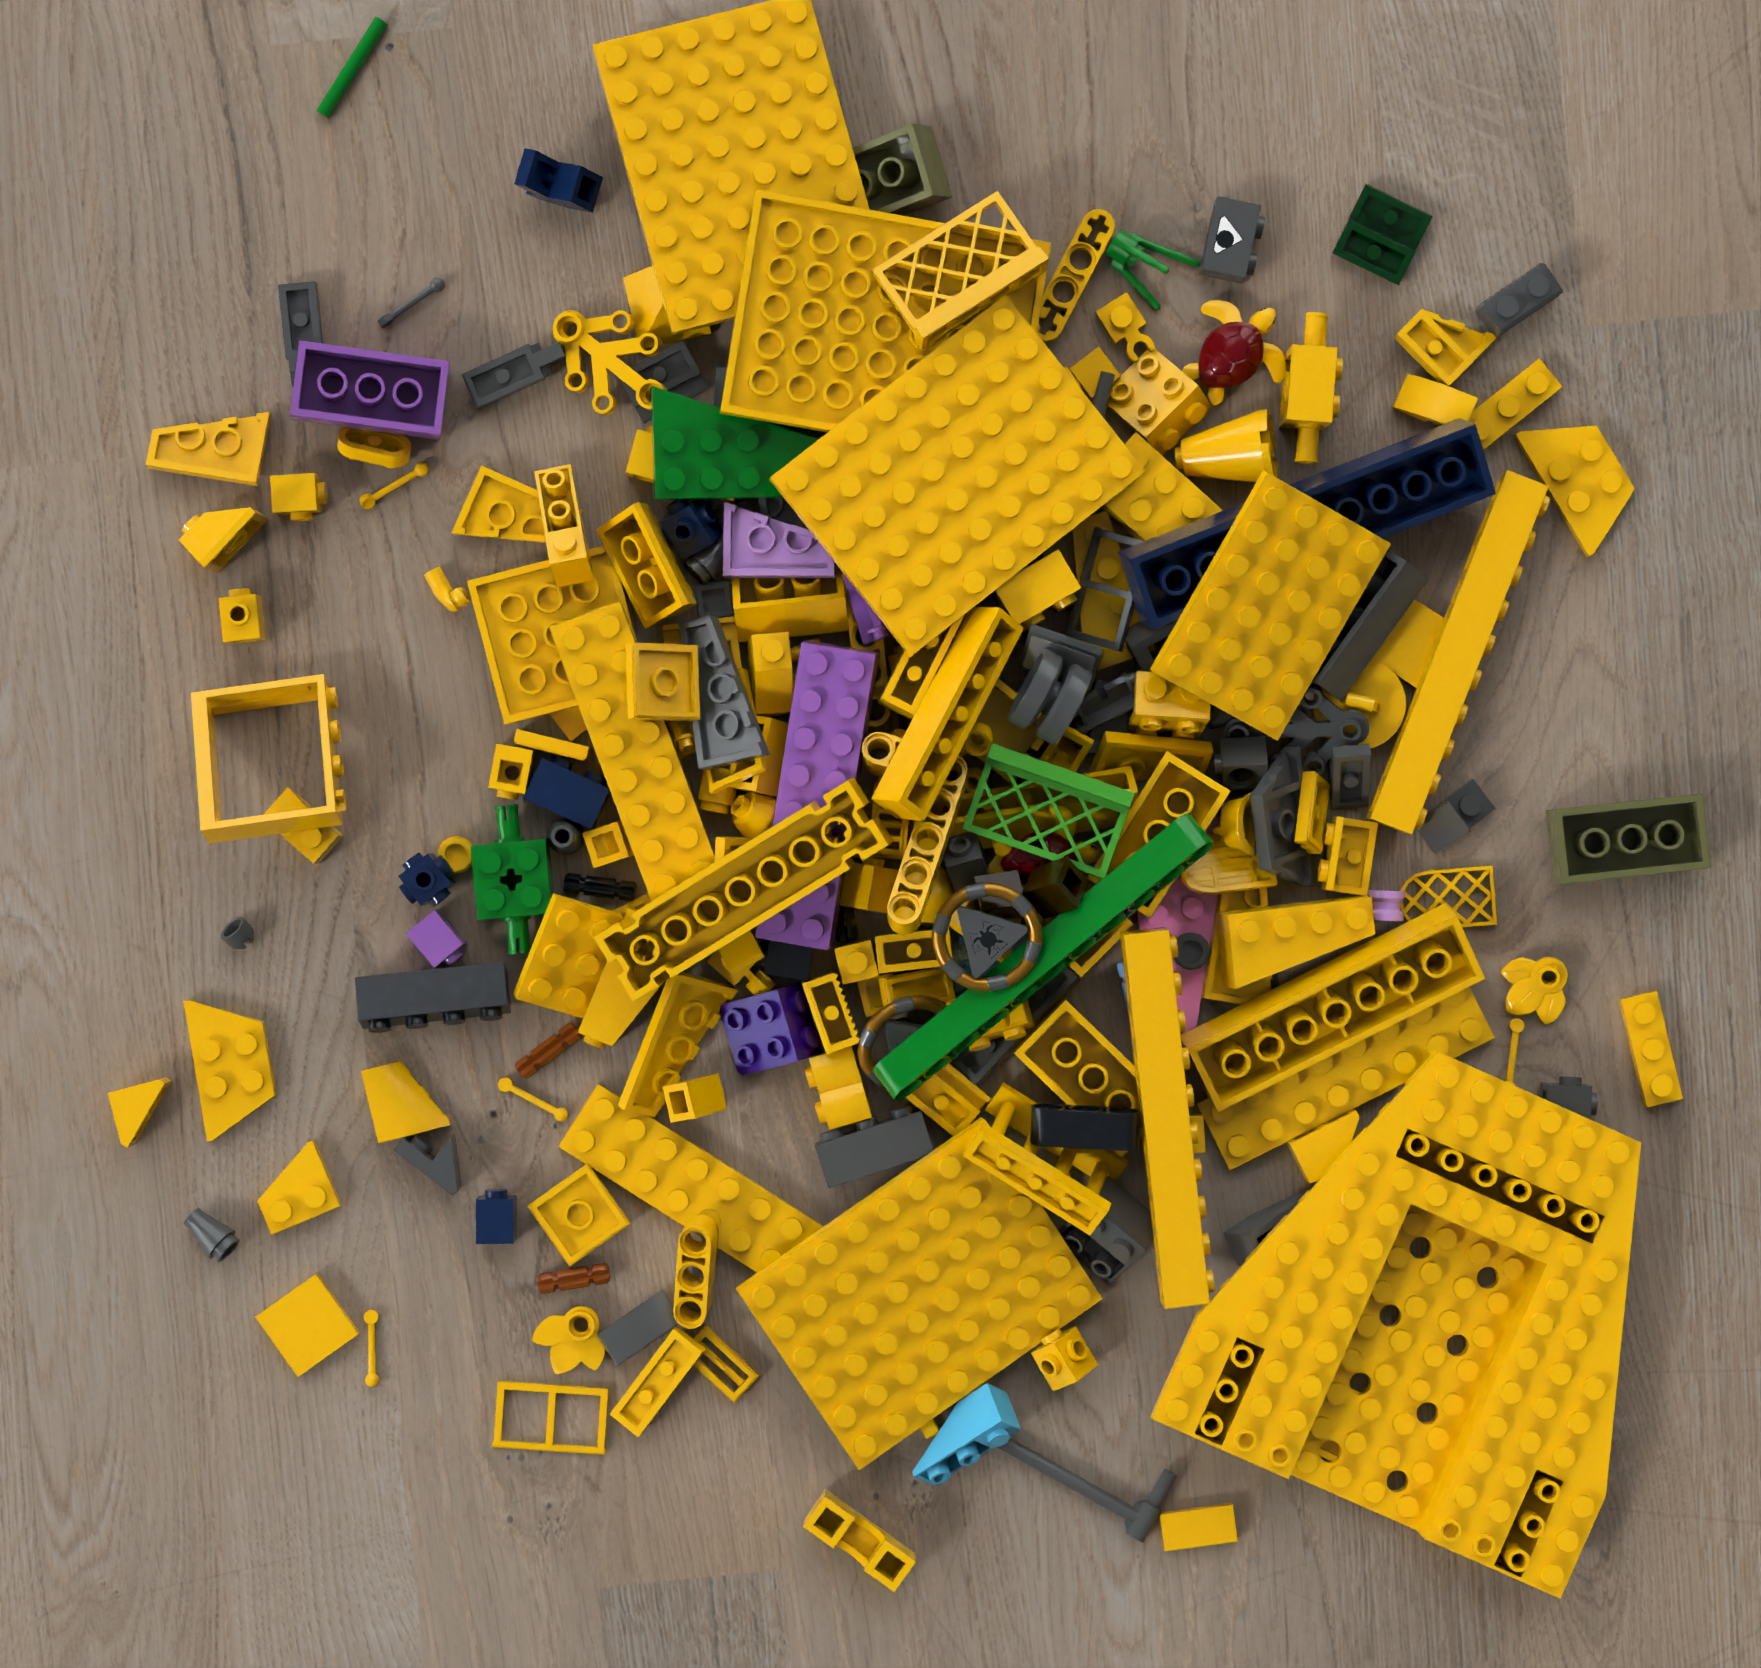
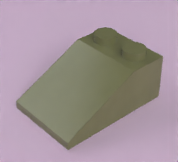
[853,123,952,215]

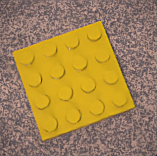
[467,545,637,725]

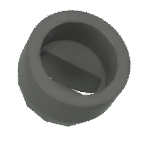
[221,917,254,949]

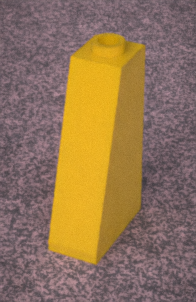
[578,907,668,1049]

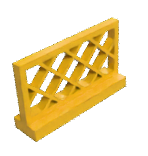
[872,191,1049,349]

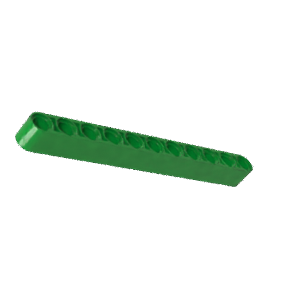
[872,813,1214,1101]

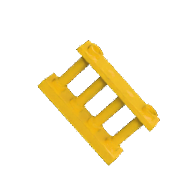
[963,1082,1129,1235]

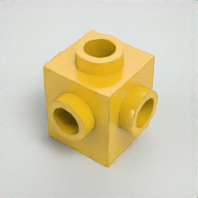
[1031,1326,1098,1391]

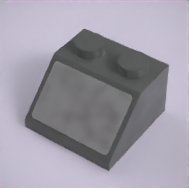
[1018,624,1105,693]

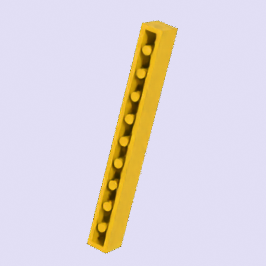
[1365,470,1550,834]
[1120,927,1215,1309]

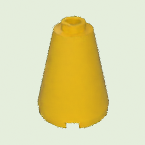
[1175,409,1278,482]

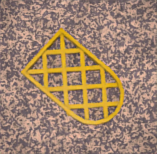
[1400,865,1497,927]

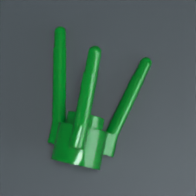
[1106,229,1200,310]

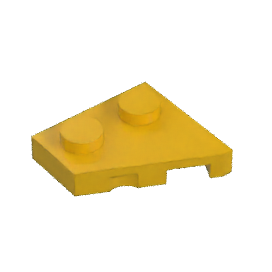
[1393,309,1497,386]

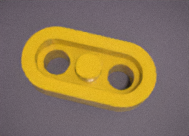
[337,427,411,469]

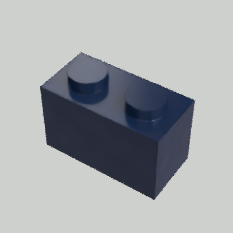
[523,754,611,829]

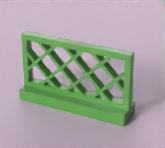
[962,743,1135,879]

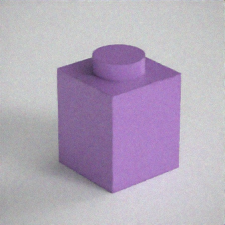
[406,909,467,968]

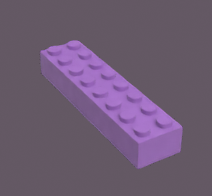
[755,640,881,950]

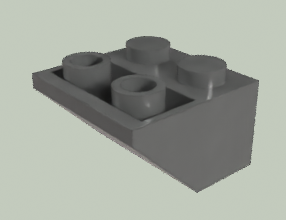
[1058,1176,1154,1285]

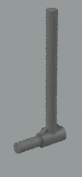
[997,1438,1177,1542]

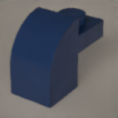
[514,148,603,213]

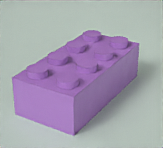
[290,340,450,440]

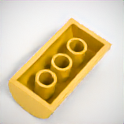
[1087,751,1231,918]

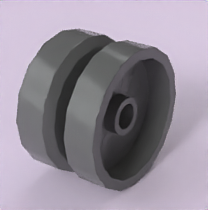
[1006,648,1093,745]

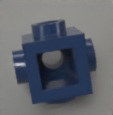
[659,499,723,560]
[398,852,456,907]

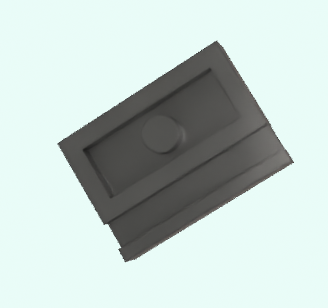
[620,340,709,424]

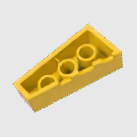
[1216,895,1375,989]

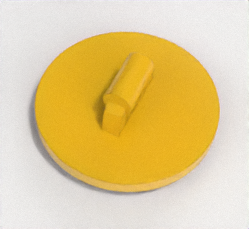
[1313,659,1406,749]

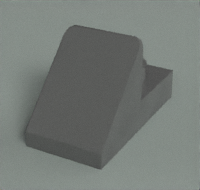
[1327,744,1371,810]
[1417,779,1496,853]
[394,1135,461,1196]

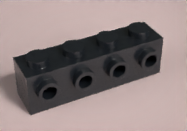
[355,961,511,1033]

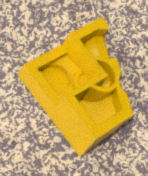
[361,1061,451,1143]

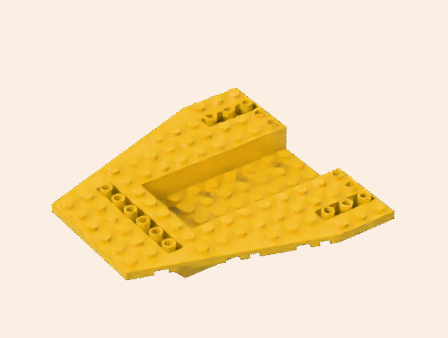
[1150,1050,1641,1599]

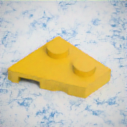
[257,1139,342,1235]

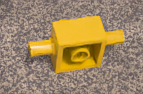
[1279,312,1343,464]

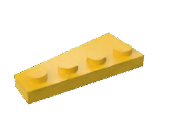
[618,972,738,1118]

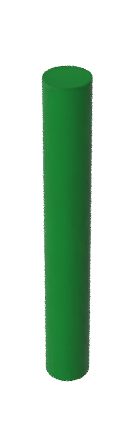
[316,16,388,119]

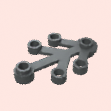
[1223,683,1369,775]

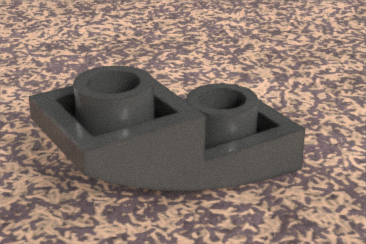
[597,1290,679,1366]

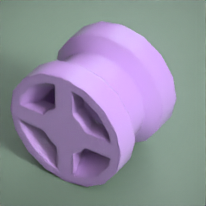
[1367,890,1405,921]

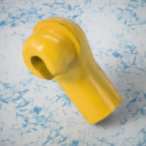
[424,566,470,612]

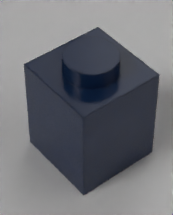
[476,1189,517,1244]

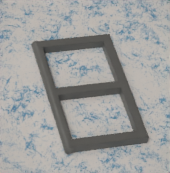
[1065,526,1144,652]

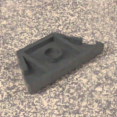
[1250,746,1317,887]

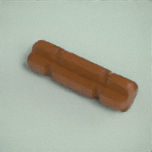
[515,1022,582,1079]
[537,1263,610,1294]

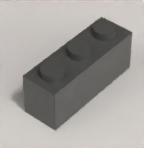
[815,1105,934,1188]

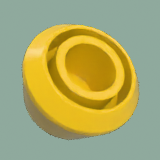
[731,792,776,838]

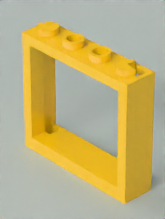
[191,674,347,844]

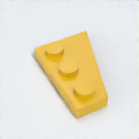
[146,412,271,486]
[451,465,584,543]
[1088,731,1214,781]

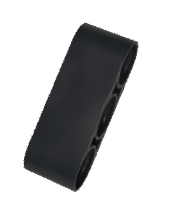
[1030,1103,1141,1151]

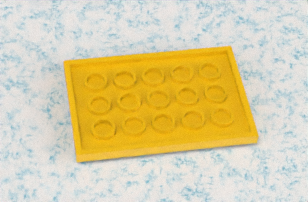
[1150,470,1391,741]

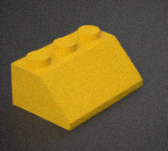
[596,502,697,629]
[731,564,849,642]

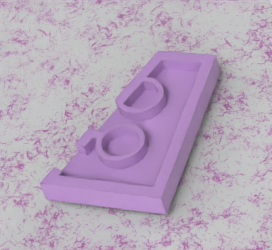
[723,502,836,578]

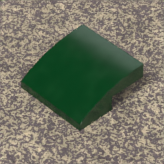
[1332,183,1433,285]

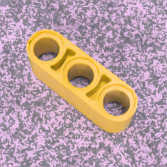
[673,1215,718,1329]

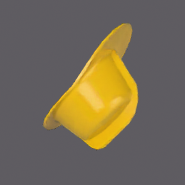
[1212,791,1256,855]

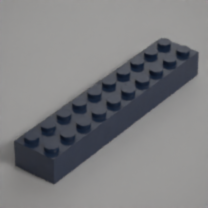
[1118,418,1496,629]

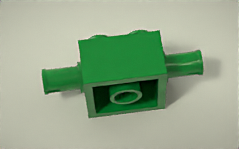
[471,804,554,955]

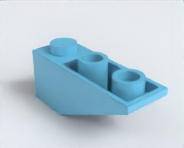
[912,1383,1021,1485]

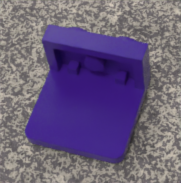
[720,982,821,1075]

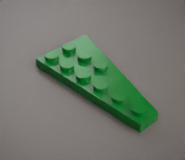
[651,386,819,500]

